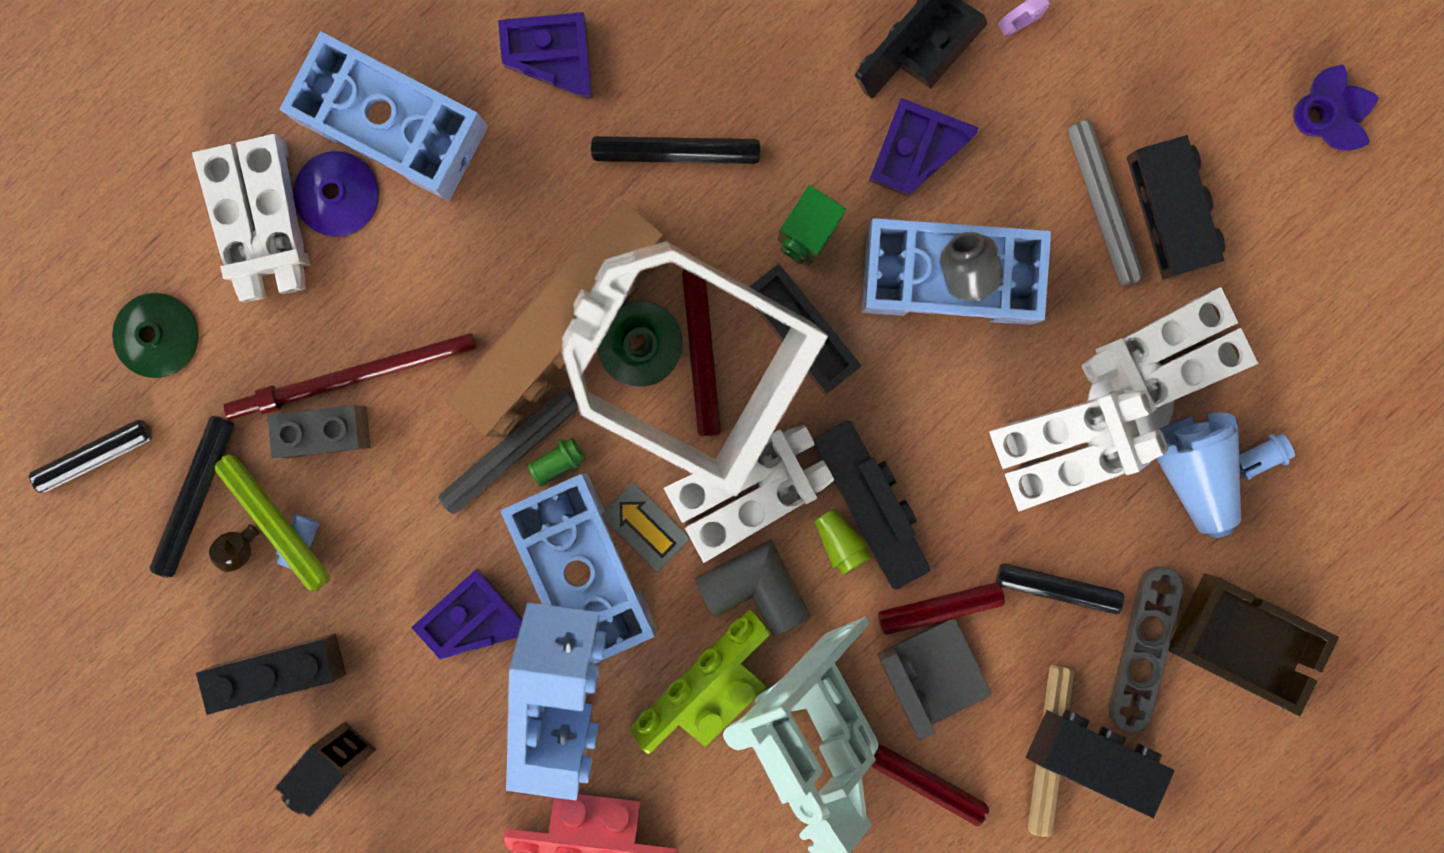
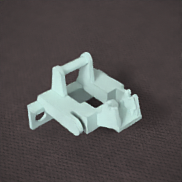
[723,616,878,853]

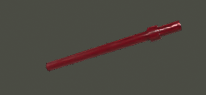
[224,333,477,420]

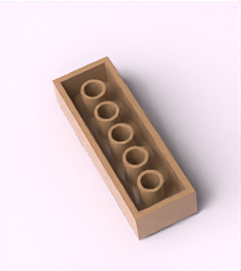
[445,199,665,437]

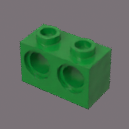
[777,185,846,264]

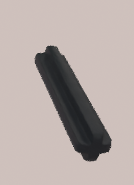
[29,420,152,493]
[996,563,1124,614]

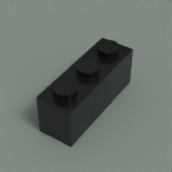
[1127,135,1225,280]
[750,263,862,395]
[196,633,346,715]
[1025,709,1175,819]
[275,722,377,818]

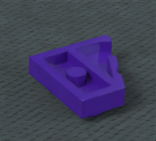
[498,12,593,99]
[869,98,978,196]
[411,569,523,660]

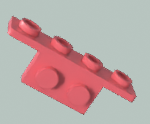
[504,794,678,853]

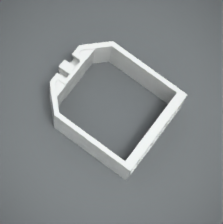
[562,241,828,496]

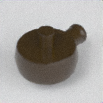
[209,524,260,572]

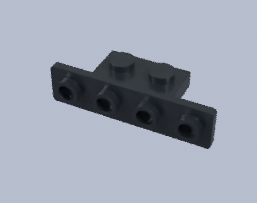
[855,0,988,98]
[813,421,930,589]

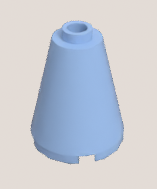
[1156,412,1241,538]

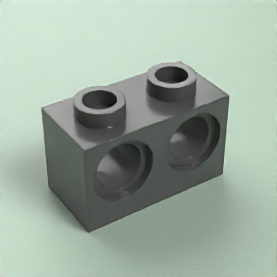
[267,405,371,458]

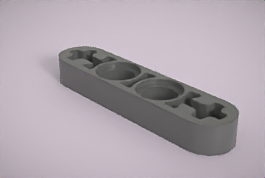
[1108,566,1183,733]

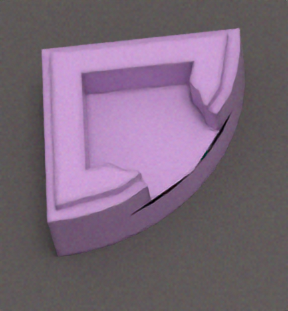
[998,0,1050,37]

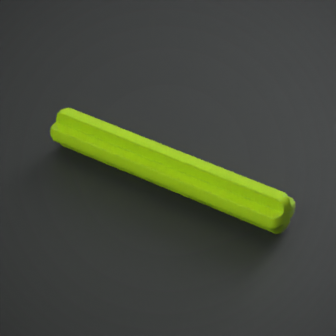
[215,454,330,591]

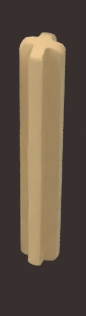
[1027,665,1074,837]

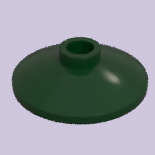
[112,293,199,378]
[597,301,683,387]

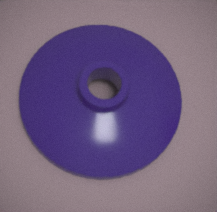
[293,151,379,237]

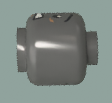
[940,232,1004,301]

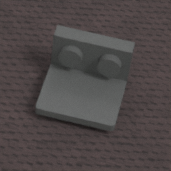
[877,619,991,741]

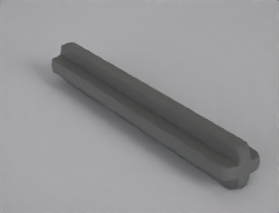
[438,389,579,514]

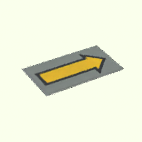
[601,482,690,572]

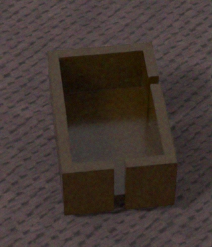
[1168,573,1339,717]

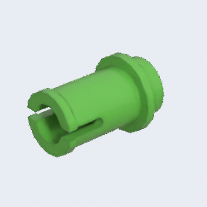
[527,438,585,487]

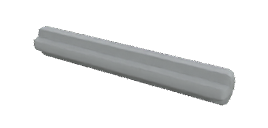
[1068,120,1144,286]

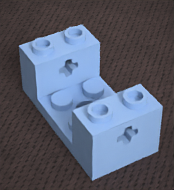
[279,31,489,202]
[861,218,1051,325]
[500,473,658,664]
[506,603,606,801]

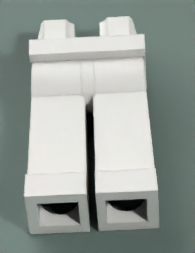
[192,134,311,303]
[1082,287,1258,412]
[989,388,1168,512]
[664,425,834,563]

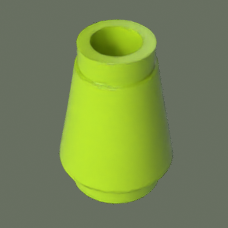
[814,509,872,576]

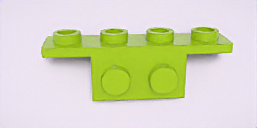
[630,610,770,754]

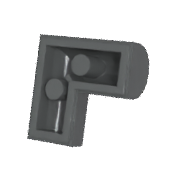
[695,539,811,636]

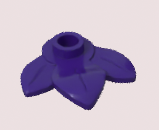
[1293,65,1378,151]

